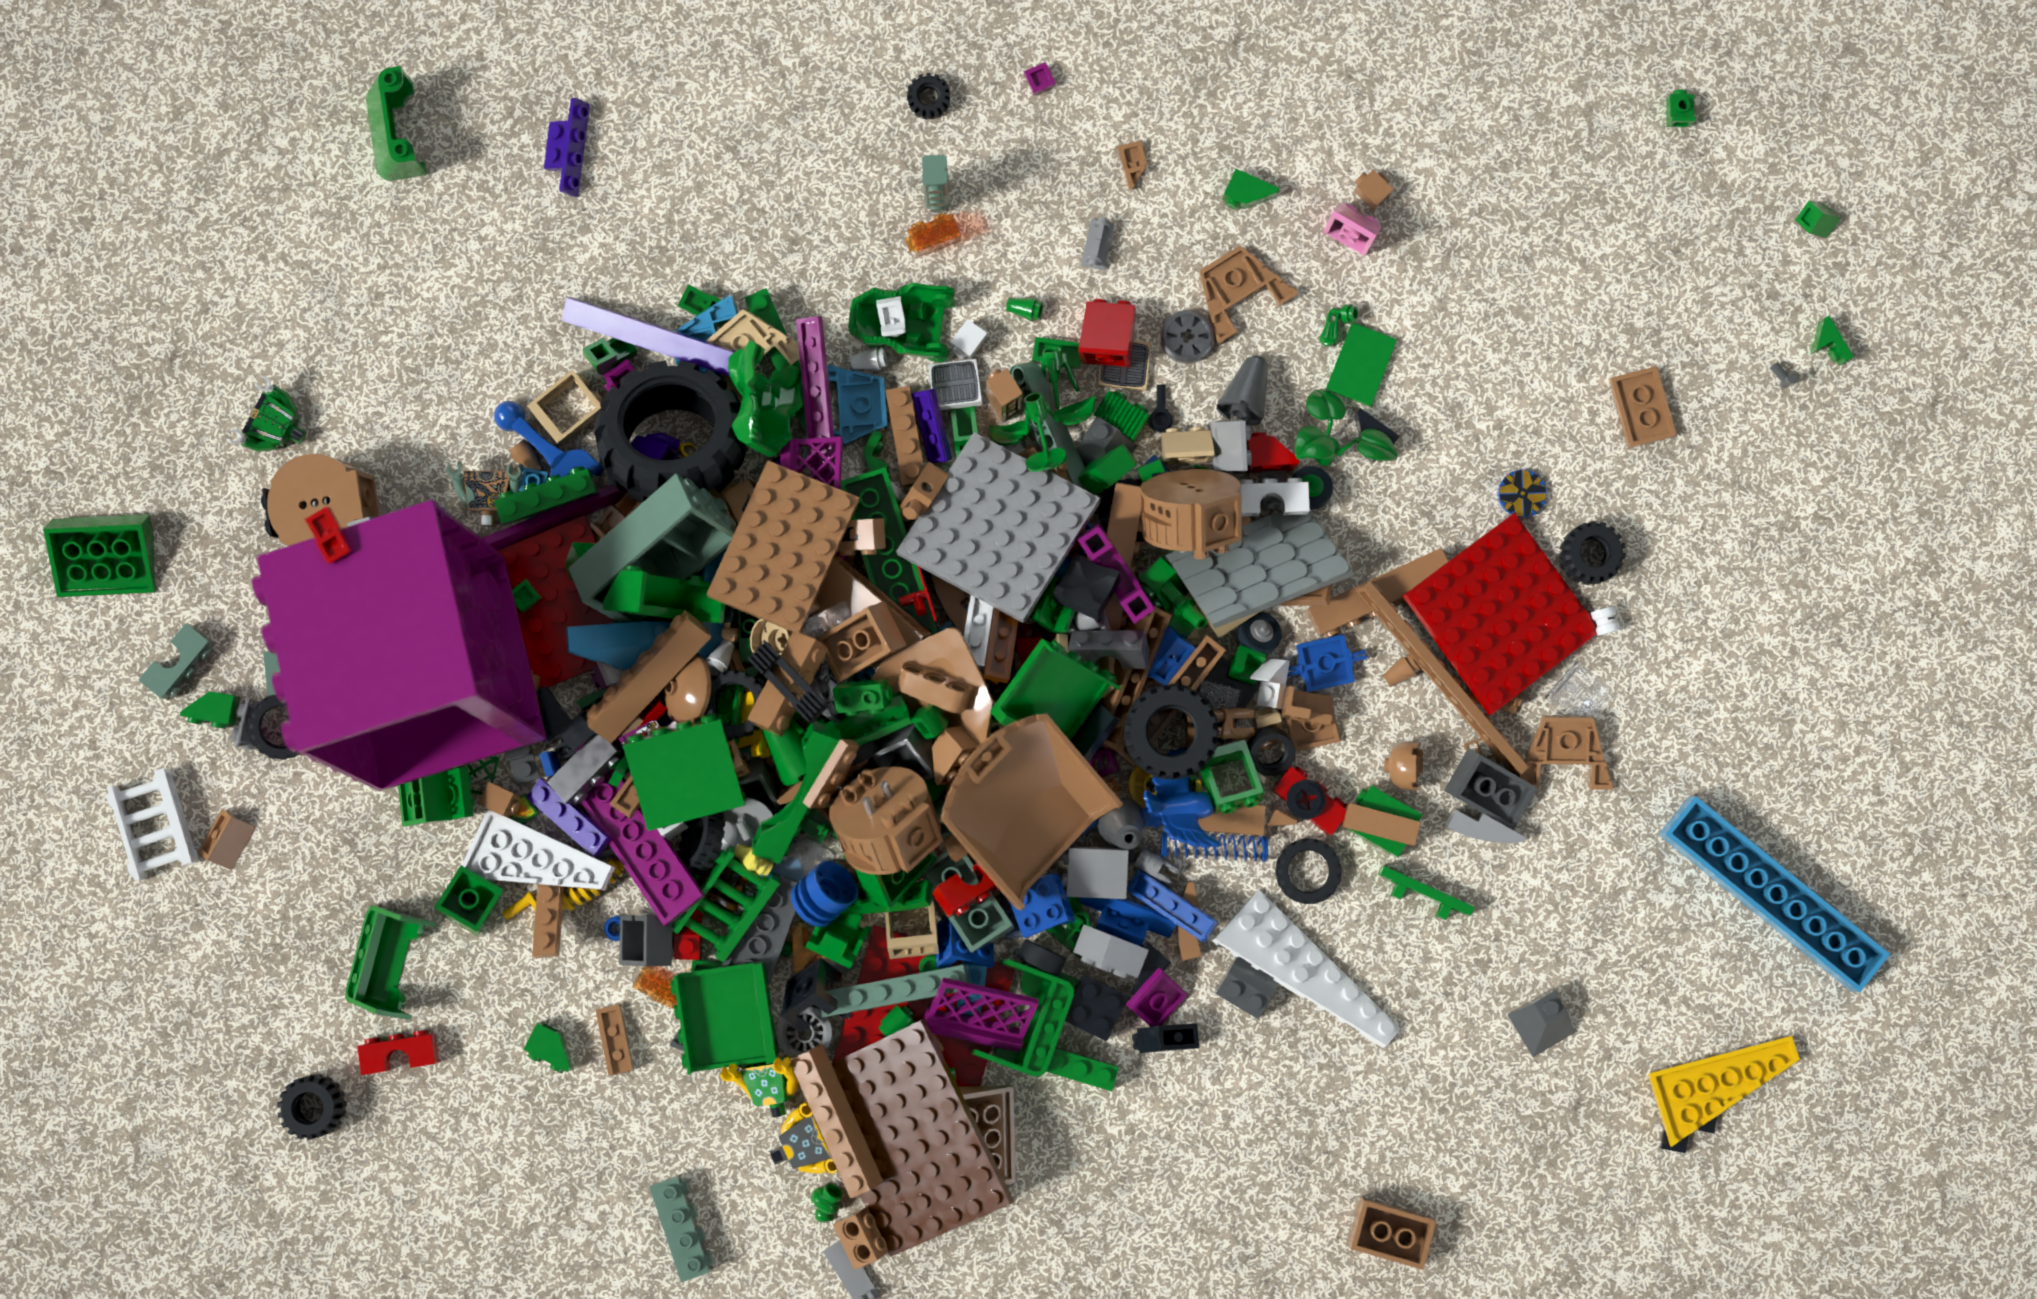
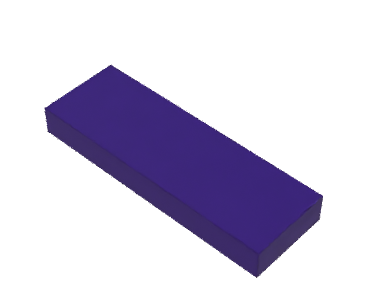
[911,388,952,464]

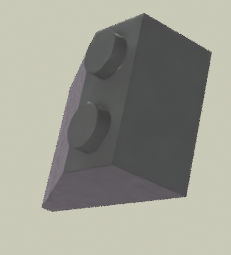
[1444,748,1538,830]
[1214,956,1279,1020]

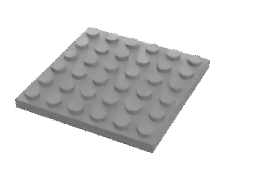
[896,432,1101,623]

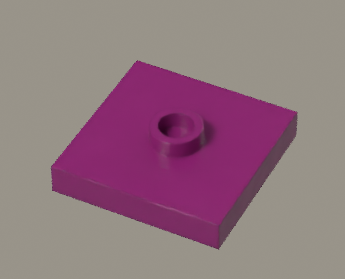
[1126,967,1189,1027]

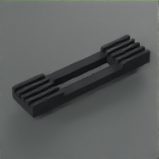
[747,640,829,724]

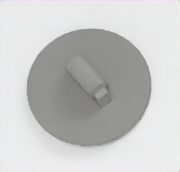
[721,797,773,849]

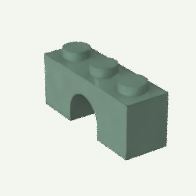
[139,623,215,700]

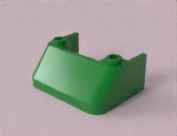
[602,566,725,623]
[345,905,437,1020]
[968,959,1074,1076]

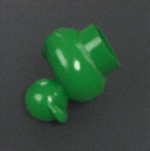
[811,1183,843,1223]

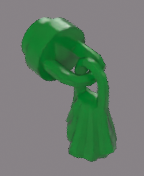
[1319,304,1359,347]

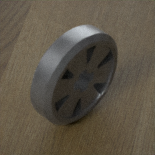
[1160,310,1214,364]

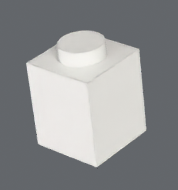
[951,319,987,360]

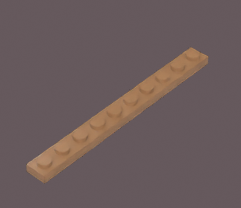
[1355,581,1529,775]

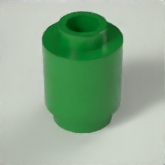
[878,1004,915,1036]

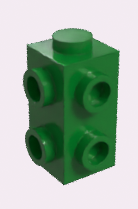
[832,678,893,716]

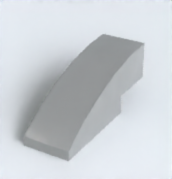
[1444,809,1526,843]

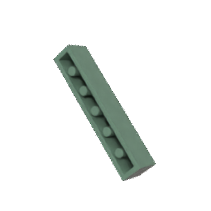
[821,965,971,1017]

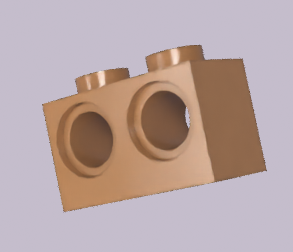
[833,1207,889,1270]

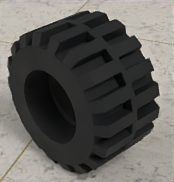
[1559,521,1626,585]
[277,1074,347,1140]

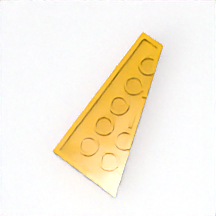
[1648,1036,1800,1147]

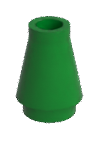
[1006,297,1043,322]

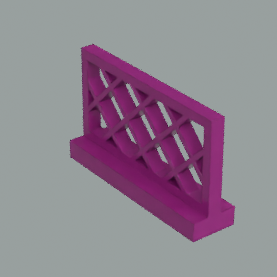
[780,437,843,490]
[925,977,1039,1052]

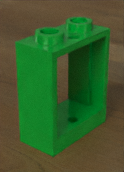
[1199,740,1264,814]

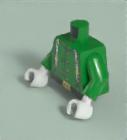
[227,375,307,452]

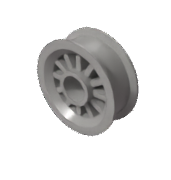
[777,1006,832,1058]

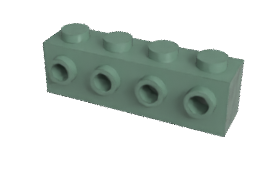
[649,1174,714,1282]

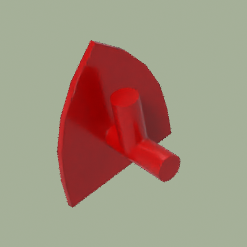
[899,566,937,622]

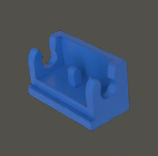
[1148,625,1196,685]

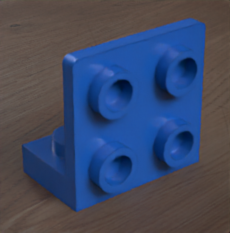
[1010,874,1076,938]
[936,915,994,969]

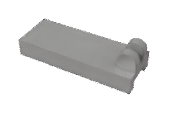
[823,1240,880,1299]

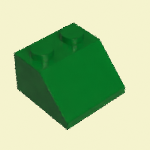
[434,865,504,937]

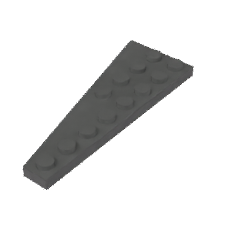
[670,876,799,1071]

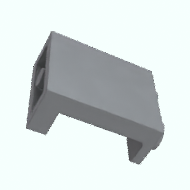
[1062,844,1128,899]

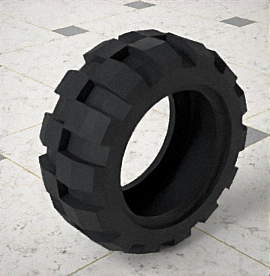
[594,360,747,503]

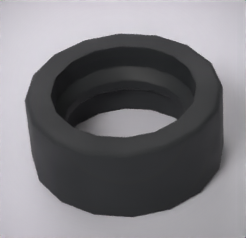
[1247,727,1296,776]
[1017,939,1067,976]

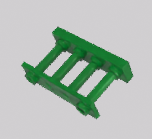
[674,845,780,963]

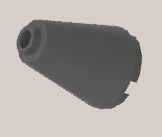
[1216,355,1268,426]
[1097,798,1146,849]

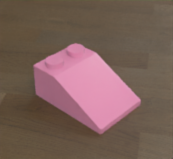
[1323,203,1382,256]

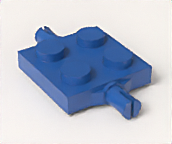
[1287,634,1367,693]

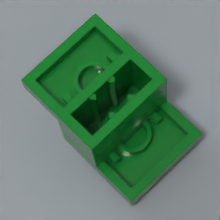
[398,767,474,827]

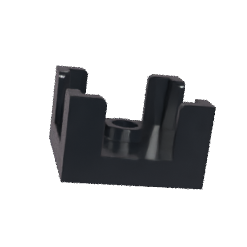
[781,957,842,1032]

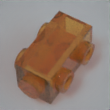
[905,213,961,258]

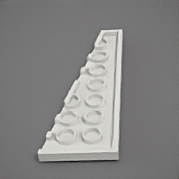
[1212,890,1401,1048]

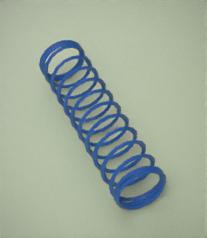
[1160,831,1268,863]

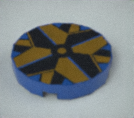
[1497,469,1547,518]

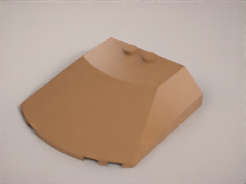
[941,714,1123,910]

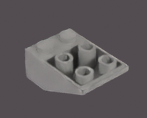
[1209,421,1251,471]

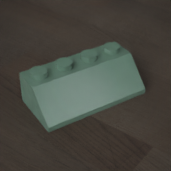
[921,851,1015,953]

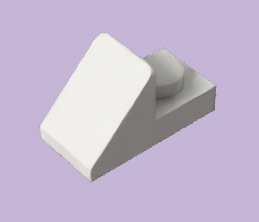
[1250,658,1290,709]

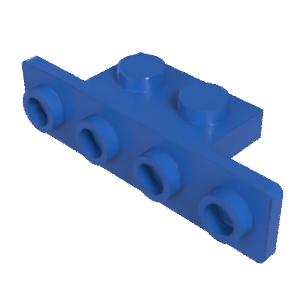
[1079,897,1176,946]

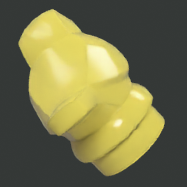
[734,844,774,876]

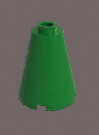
[763,724,806,786]

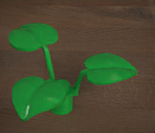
[1295,390,1398,466]
[989,393,1096,472]

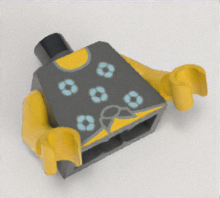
[770,1101,838,1174]

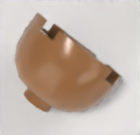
[1384,742,1423,791]

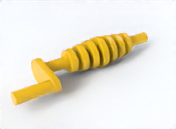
[502,858,625,920]

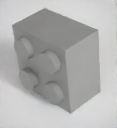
[1073,925,1149,979]

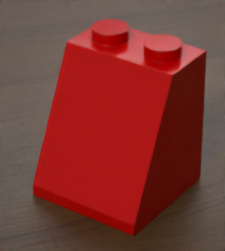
[1078,299,1137,368]

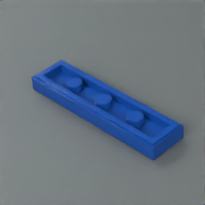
[1127,869,1219,943]

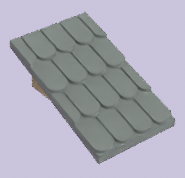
[1166,511,1355,638]

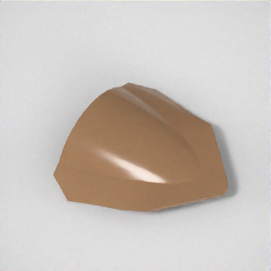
[862,627,994,798]

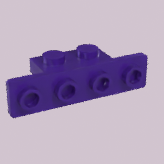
[543,97,590,197]

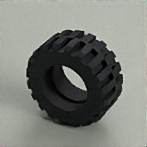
[1124,684,1219,780]

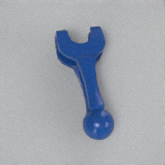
[494,401,605,477]

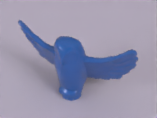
[1142,747,1222,848]

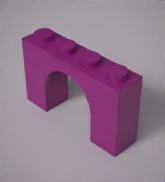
[1078,523,1155,623]

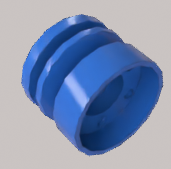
[791,860,858,927]

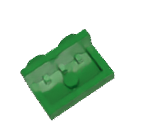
[1031,575,1075,633]

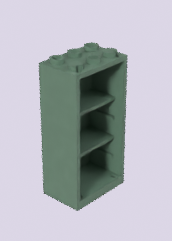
[568,474,736,623]

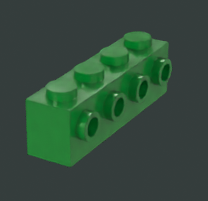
[494,466,600,525]

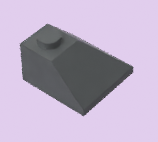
[1077,416,1137,467]
[1507,990,1575,1057]

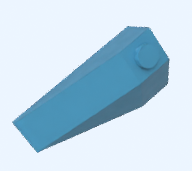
[566,621,671,670]

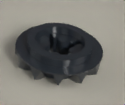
[1286,780,1326,819]

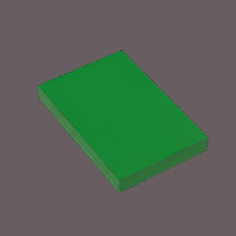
[1325,323,1397,407]

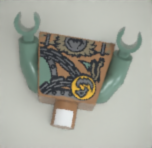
[447,461,524,527]

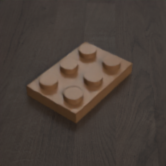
[1609,366,1677,449]

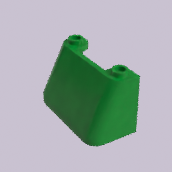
[366,66,427,181]

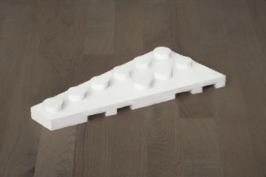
[462,809,615,890]

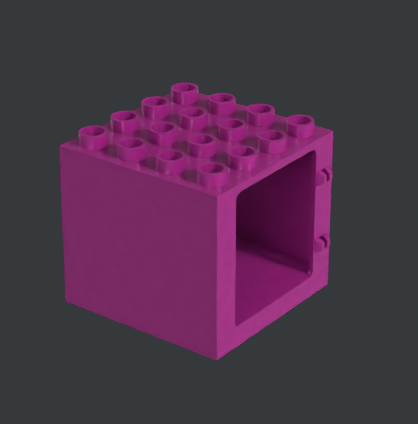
[252,500,547,792]

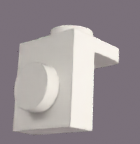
[876,296,906,337]

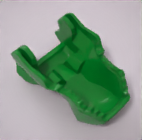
[848,283,956,363]
[728,340,803,457]

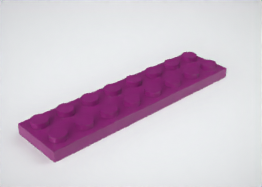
[582,768,705,926]

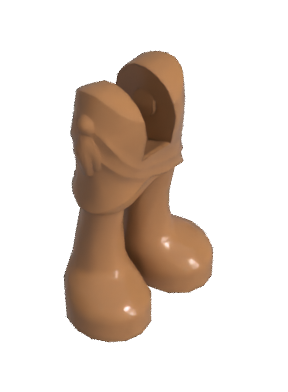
[1184,708,1255,748]

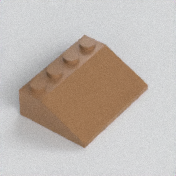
[958,1085,1016,1184]

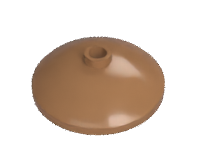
[663,653,711,723]

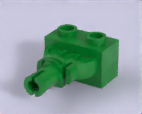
[1139,557,1208,630]

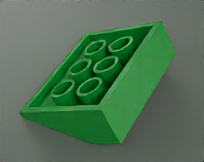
[43,514,155,597]

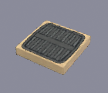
[1098,341,1151,391]

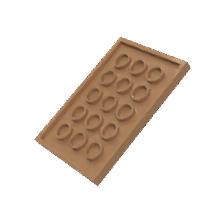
[706,461,860,635]

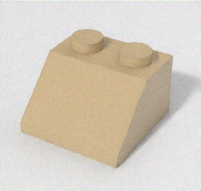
[1161,427,1214,465]

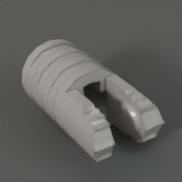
[1133,846,1182,888]

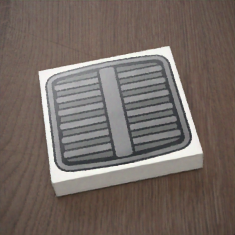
[928,359,982,410]

